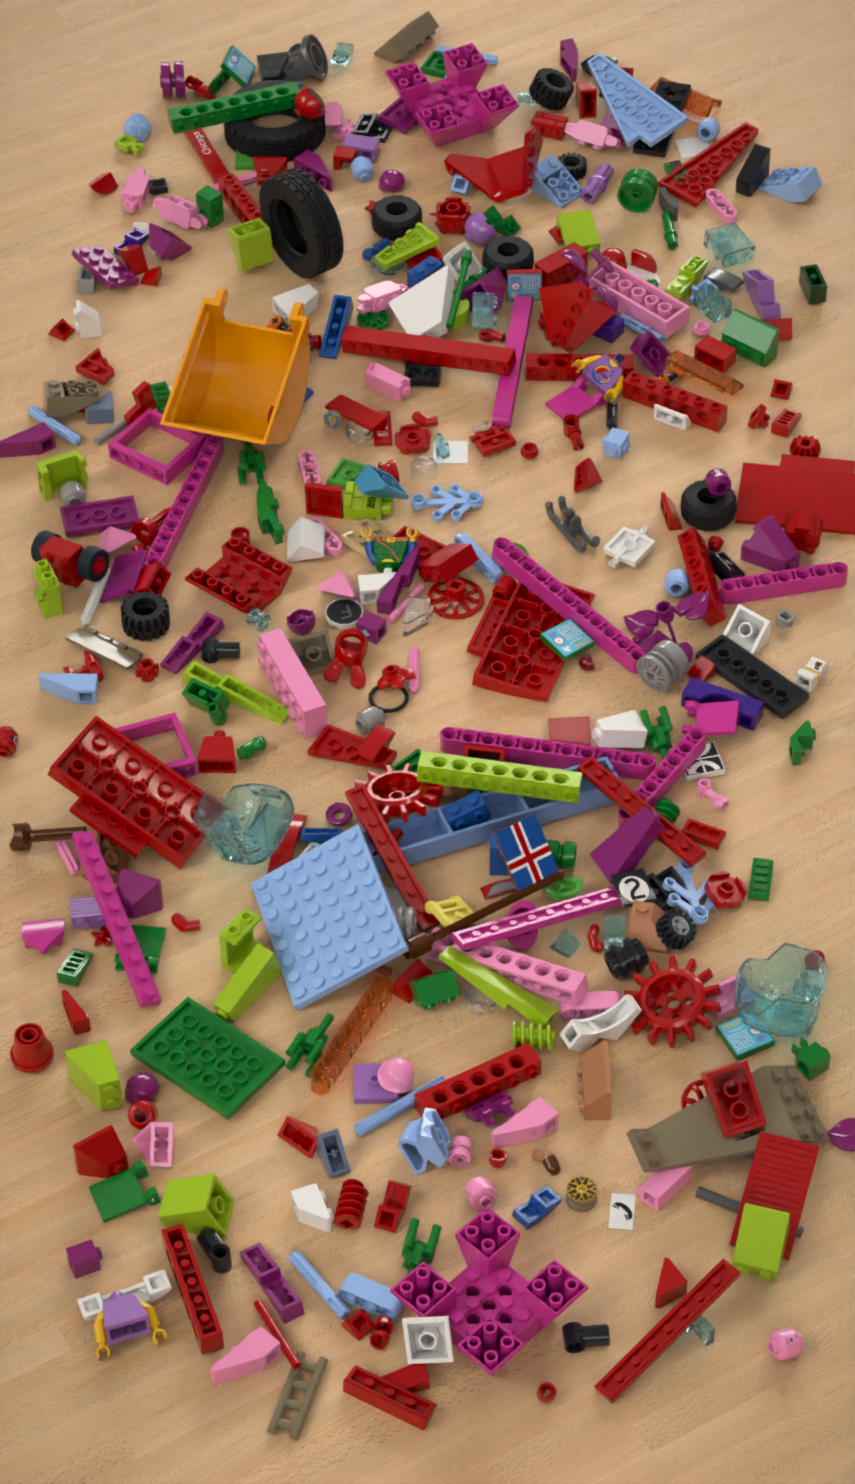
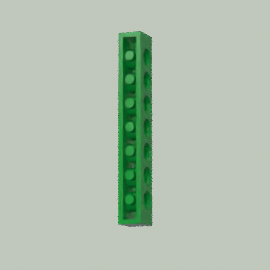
[167,81,300,134]

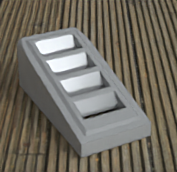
[76,267,97,294]

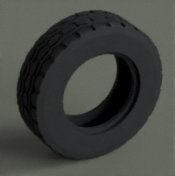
[224,80,326,162]
[259,168,344,279]

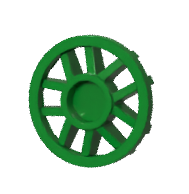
[357,310,390,330]

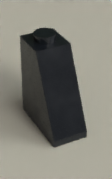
[257,52,289,81]
[736,144,771,197]

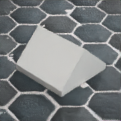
[287,517,325,562]
[723,604,771,655]

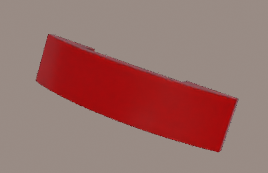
[268,812,308,873]

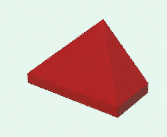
[253,156,288,176]
[574,457,603,493]
[277,1116,319,1158]

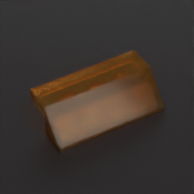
[650,77,722,118]
[665,350,744,395]

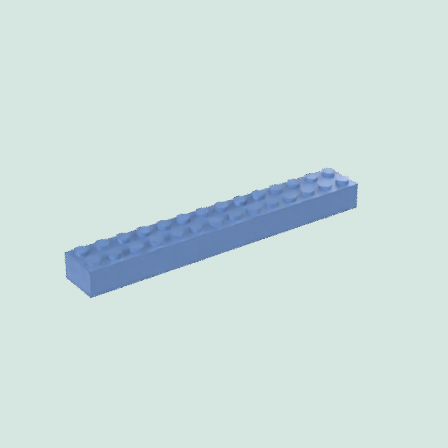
[362,756,620,874]

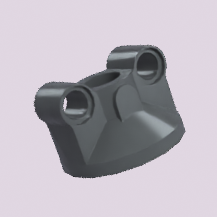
[283,34,328,82]

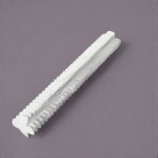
[80,567,111,625]

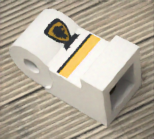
[796,656,828,693]

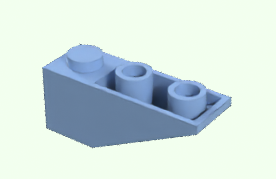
[39,673,99,704]

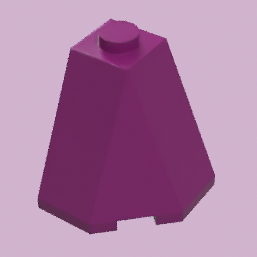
[460,267,507,317]
[741,515,800,572]

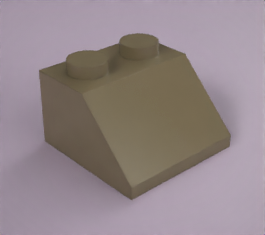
[287,630,334,675]

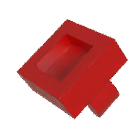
[748,404,770,429]

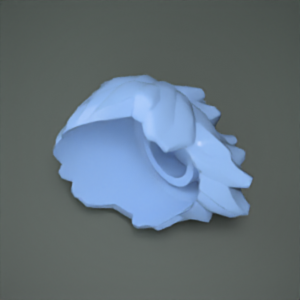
[124,113,152,143]

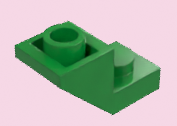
[482,205,521,236]
[789,721,816,765]

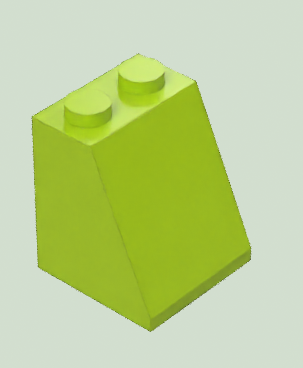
[227,218,274,272]
[64,1040,123,1112]
[158,1174,235,1237]
[732,1203,790,1281]

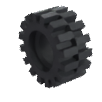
[558,152,587,181]

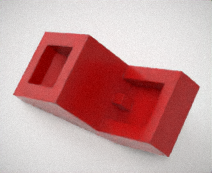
[374,1180,412,1233]

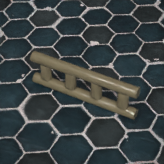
[267,1351,328,1440]

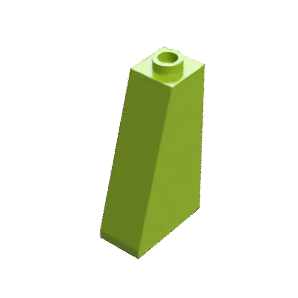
[212,944,282,1022]

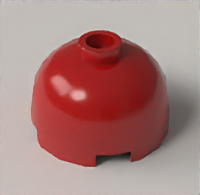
[294,86,326,120]

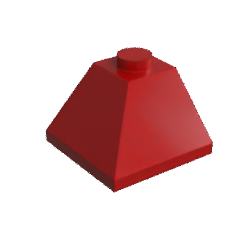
[73,1125,129,1179]

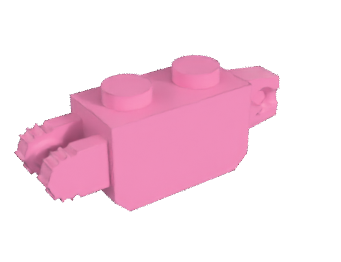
[564,120,621,151]
[121,167,150,213]
[153,195,209,229]
[357,281,409,314]

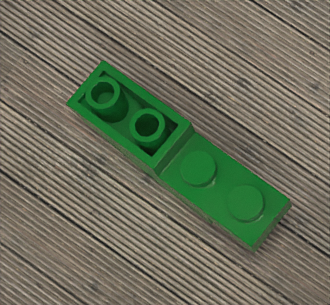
[256,480,285,544]

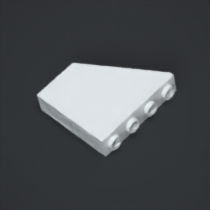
[388,265,455,338]

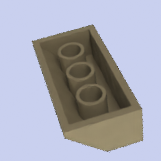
[373,11,439,63]

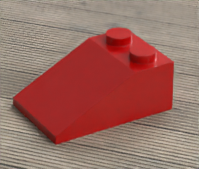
[700,1060,767,1138]

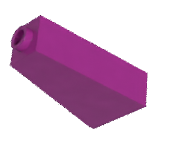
[590,806,664,885]

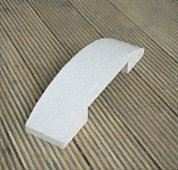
[77,1269,172,1321]

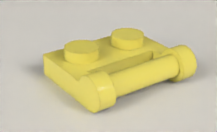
[425,895,477,927]

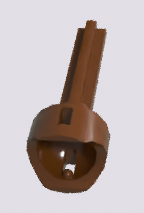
[9,823,87,851]

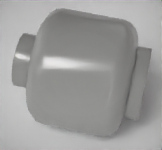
[60,481,86,506]
[355,706,386,735]

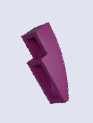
[560,38,578,82]

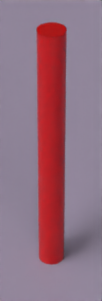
[253,1299,301,1370]

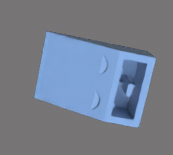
[531,154,583,208]
[758,166,822,203]

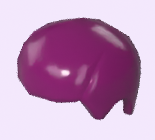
[378,169,405,193]
[287,609,316,635]
[124,1072,159,1104]

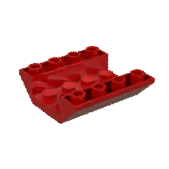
[185,536,292,616]

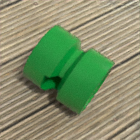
[547,840,577,869]

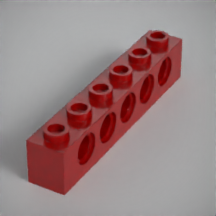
[218,173,273,247]
[526,353,634,382]
[622,371,728,433]
[677,527,727,627]
[414,1043,541,1120]
[161,1224,224,1355]

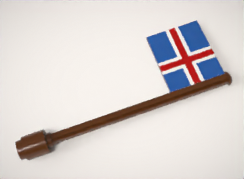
[403,814,564,960]

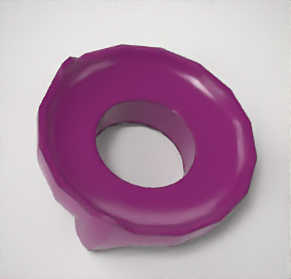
[326,802,353,826]

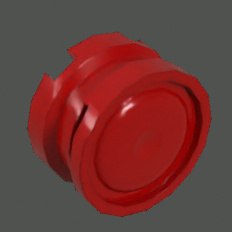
[378,460,400,483]

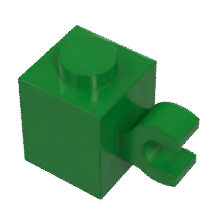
[791,1038,830,1081]

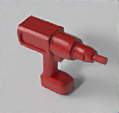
[63,650,104,682]

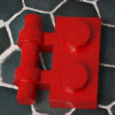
[469,425,516,457]

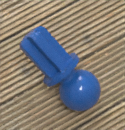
[362,238,392,261]

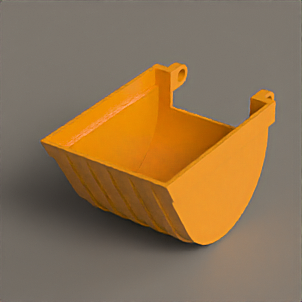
[160,288,310,445]

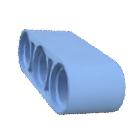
[338,1273,405,1321]

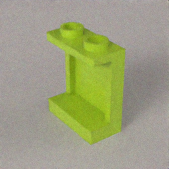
[556,209,601,255]
[36,450,88,501]
[219,908,264,974]

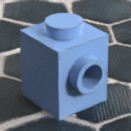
[602,427,630,459]

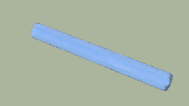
[353,1076,446,1136]

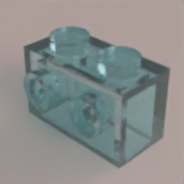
[472,292,498,329]

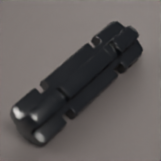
[606,401,618,430]

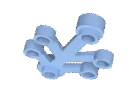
[411,484,483,523]
[662,859,716,924]

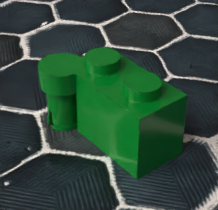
[182,678,230,726]

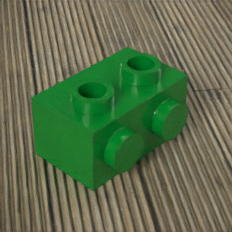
[196,185,224,228]
[409,969,461,1010]

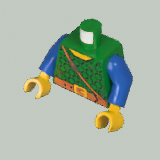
[361,527,420,573]

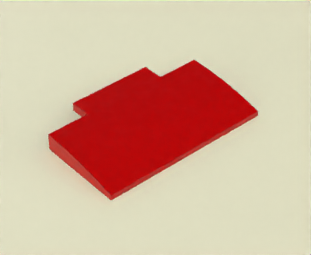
[735,454,855,535]
[467,581,595,702]
[47,716,227,869]

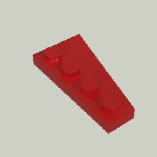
[308,724,397,770]

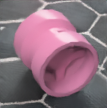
[449,1136,473,1167]

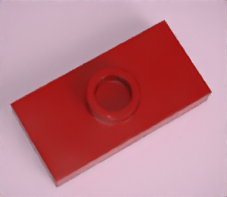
[681,818,726,850]

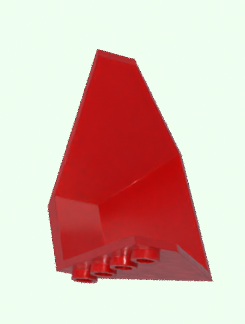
[444,125,543,203]
[538,282,617,354]

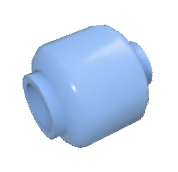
[697,118,720,142]
[350,156,374,182]
[664,569,690,597]

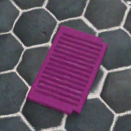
[100,549,148,602]

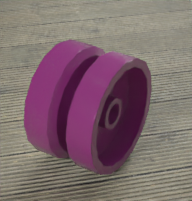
[159,61,186,99]

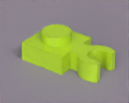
[115,134,145,156]

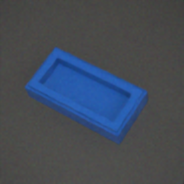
[301,828,343,842]

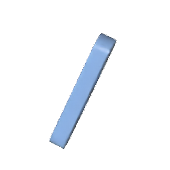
[454,532,503,584]

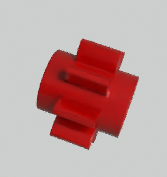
[257,168,274,186]
[135,658,159,682]

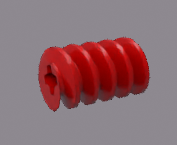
[333,1179,369,1229]

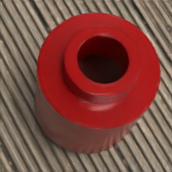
[492,575,517,601]

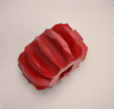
[789,435,821,457]

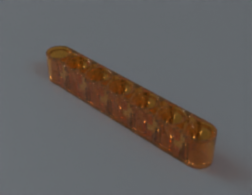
[310,976,392,1095]

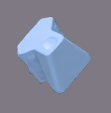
[398,1107,451,1174]

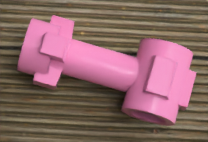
[697,778,729,811]

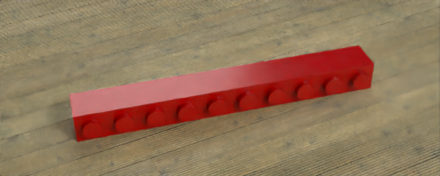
[341,325,517,376]

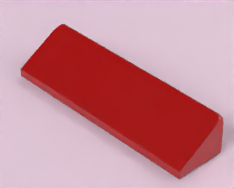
[325,394,387,432]
[343,1365,437,1430]

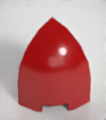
[88,172,119,194]
[631,249,657,274]

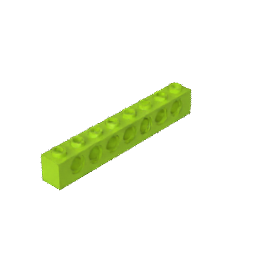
[417,751,583,803]

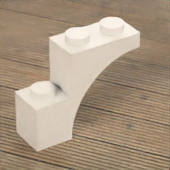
[560,994,642,1052]

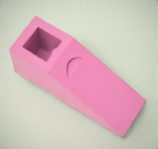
[324,102,343,127]
[491,1097,559,1149]
[210,1326,281,1385]

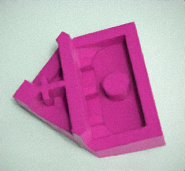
[22,919,65,955]

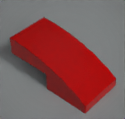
[356,724,396,764]

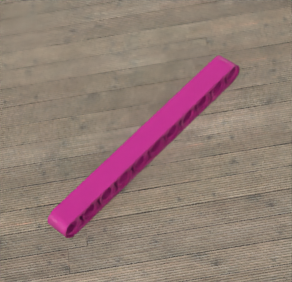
[492,295,533,428]
[145,435,224,568]
[492,537,646,674]
[440,727,656,780]

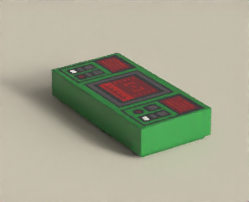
[664,160,691,183]

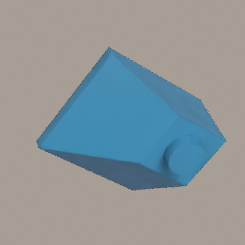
[355,464,409,499]

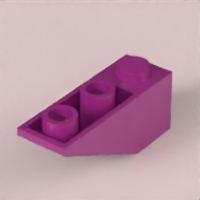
[294,149,333,192]
[0,422,56,458]

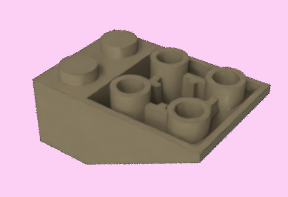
[43,380,101,417]

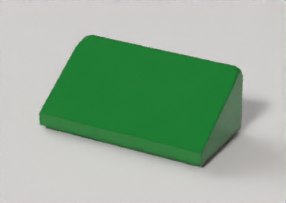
[208,69,231,94]

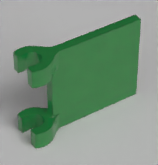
[114,925,166,973]
[88,1160,161,1223]

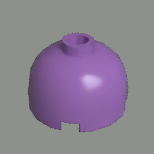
[464,211,497,246]

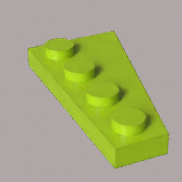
[374,222,440,271]

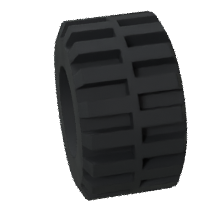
[529,68,574,110]
[121,591,170,641]

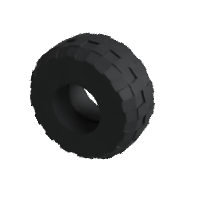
[371,195,422,241]
[482,235,534,279]
[680,479,737,531]

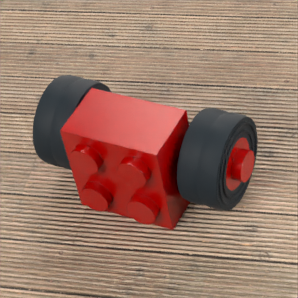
[31,530,110,588]

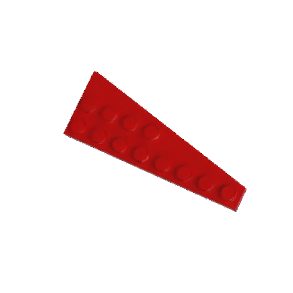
[658,122,758,208]

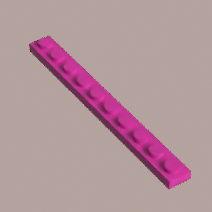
[71,831,162,1008]
[452,886,622,951]

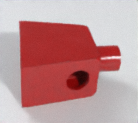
[197,730,236,773]

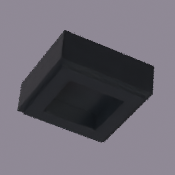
[149,178,168,195]

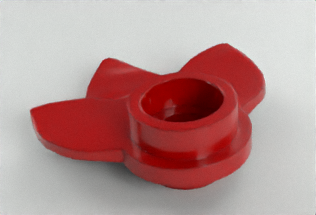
[377,665,416,691]

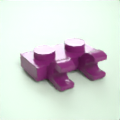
[464,1091,516,1127]

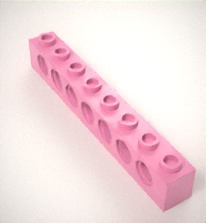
[425,927,588,1006]

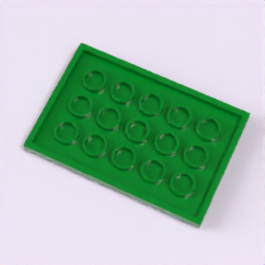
[130,997,285,1120]

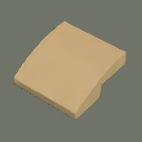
[340,518,394,558]

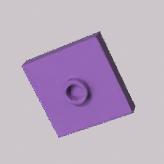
[354,1063,398,1104]

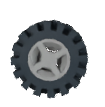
[656,909,697,950]

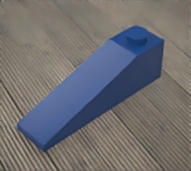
[319,294,354,359]

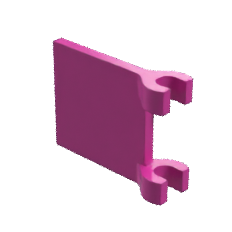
[545,376,606,419]
[681,700,740,736]

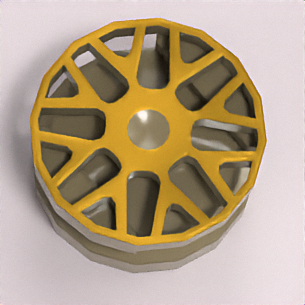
[566,1176,598,1212]

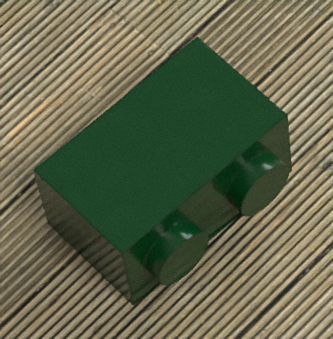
[799,264,827,305]

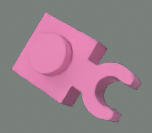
[332,118,358,142]

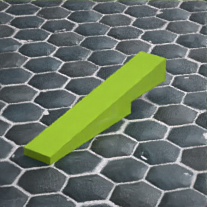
[182,660,289,725]
[438,946,559,1029]

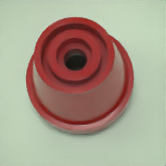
[10,1023,54,1073]

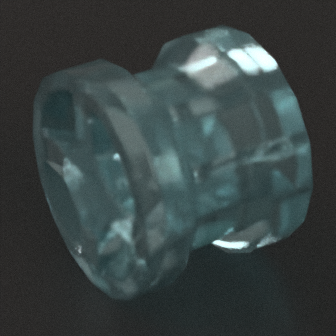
[247,608,271,631]

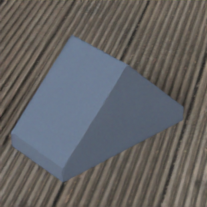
[85,391,114,424]
[316,1129,350,1178]

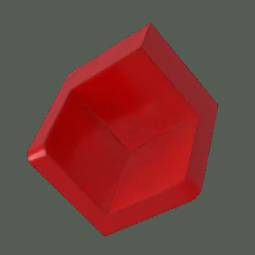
[333,146,357,170]

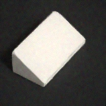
[654,404,691,431]

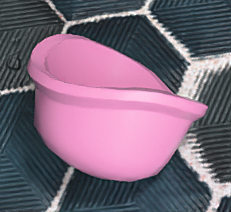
[377,1057,415,1094]

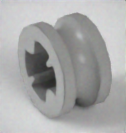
[776,610,794,628]

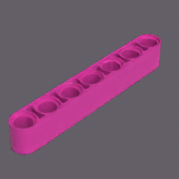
[719,562,848,605]
[618,727,706,828]

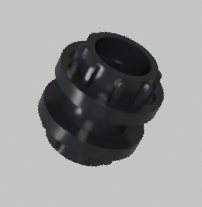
[604,937,649,980]

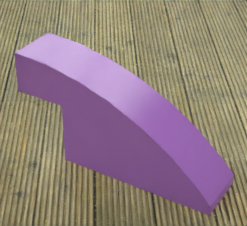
[742,269,781,319]

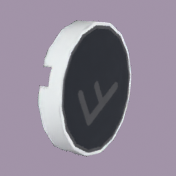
[325,598,363,630]

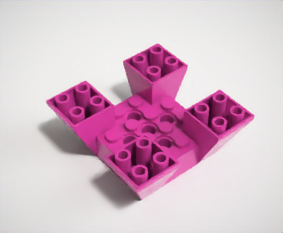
[385,43,519,148]
[390,1207,588,1376]

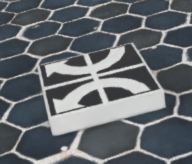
[683,741,725,781]

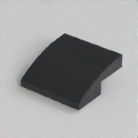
[352,113,393,143]
[404,361,442,387]
[647,866,688,912]

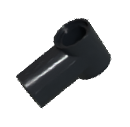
[201,637,240,664]
[196,1228,232,1273]
[562,1322,610,1353]

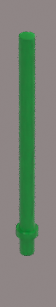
[446,250,472,329]

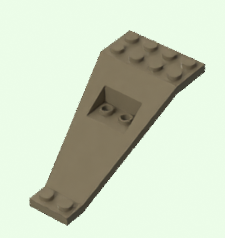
[626,1066,830,1172]

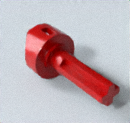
[130,507,171,545]

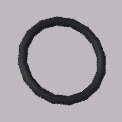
[369,685,409,713]

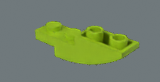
[664,256,709,299]

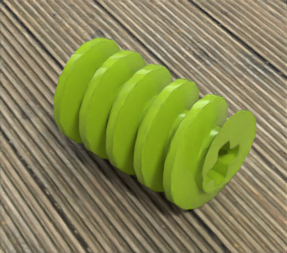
[511,1020,556,1051]

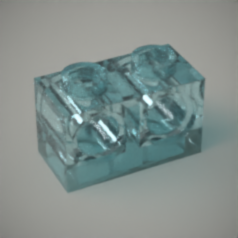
[694,284,733,323]

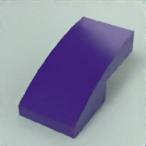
[114,228,149,256]

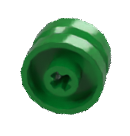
[617,168,658,213]

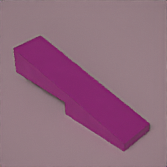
[376,547,420,615]
[160,611,225,674]
[240,1242,305,1324]

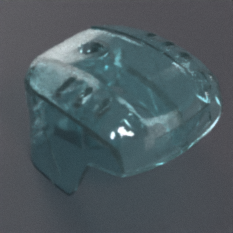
[194,783,295,865]
[734,942,827,1039]

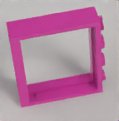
[108,408,206,485]
[115,713,198,778]

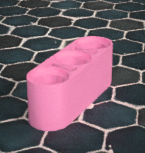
[560,991,622,1021]

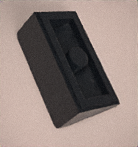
[709,551,745,581]

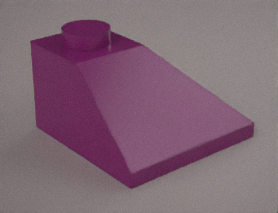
[149,223,192,261]
[629,331,672,377]
[116,869,163,919]

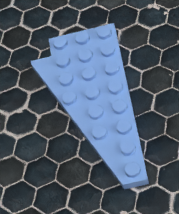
[587,53,688,147]

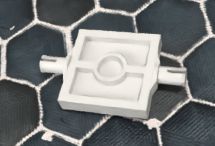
[603,525,655,568]

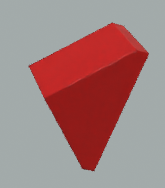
[118,244,148,276]
[655,1257,687,1309]

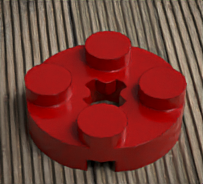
[395,424,431,455]
[704,871,747,909]

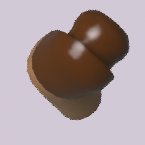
[532,1150,561,1175]

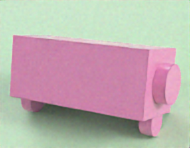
[365,362,411,402]
[635,1165,693,1212]

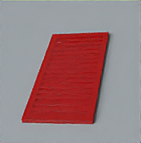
[730,1131,820,1260]

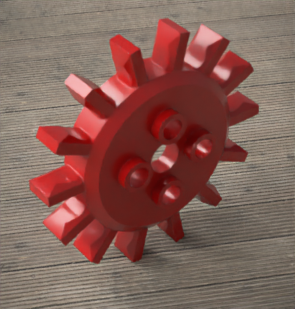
[354,763,444,824]
[624,956,722,1048]

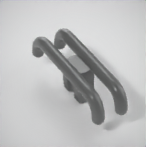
[545,496,600,553]

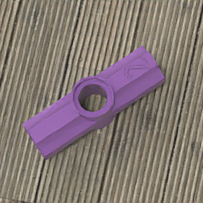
[581,163,613,204]

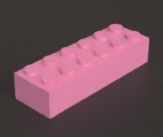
[588,261,690,339]
[257,628,327,739]

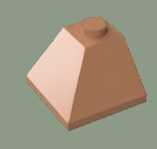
[627,900,669,954]

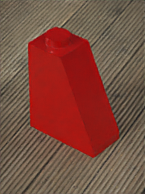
[576,81,597,119]

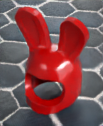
[324,628,368,689]

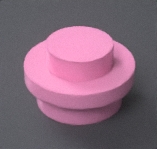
[693,321,711,337]

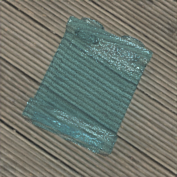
[703,223,755,268]

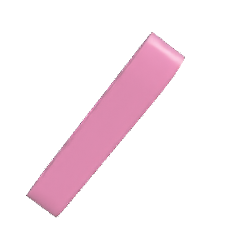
[705,189,738,224]
[298,450,321,487]
[309,517,343,557]

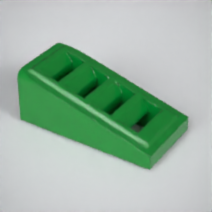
[150,381,170,414]
[748,858,774,901]
[57,949,93,987]

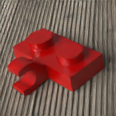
[185,75,216,100]

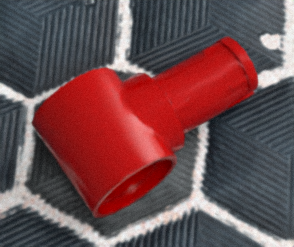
[563,414,585,451]

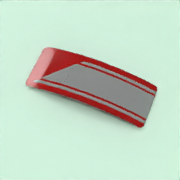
[480,879,516,900]

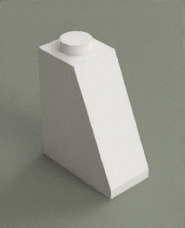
[272,284,319,327]
[592,710,648,748]

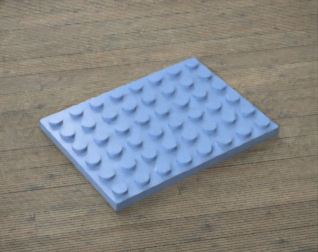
[251,824,409,1010]

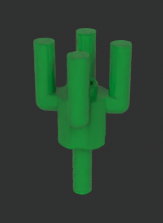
[237,441,266,485]
[639,706,673,760]
[286,1013,334,1078]
[402,1218,442,1275]

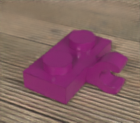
[632,628,673,653]

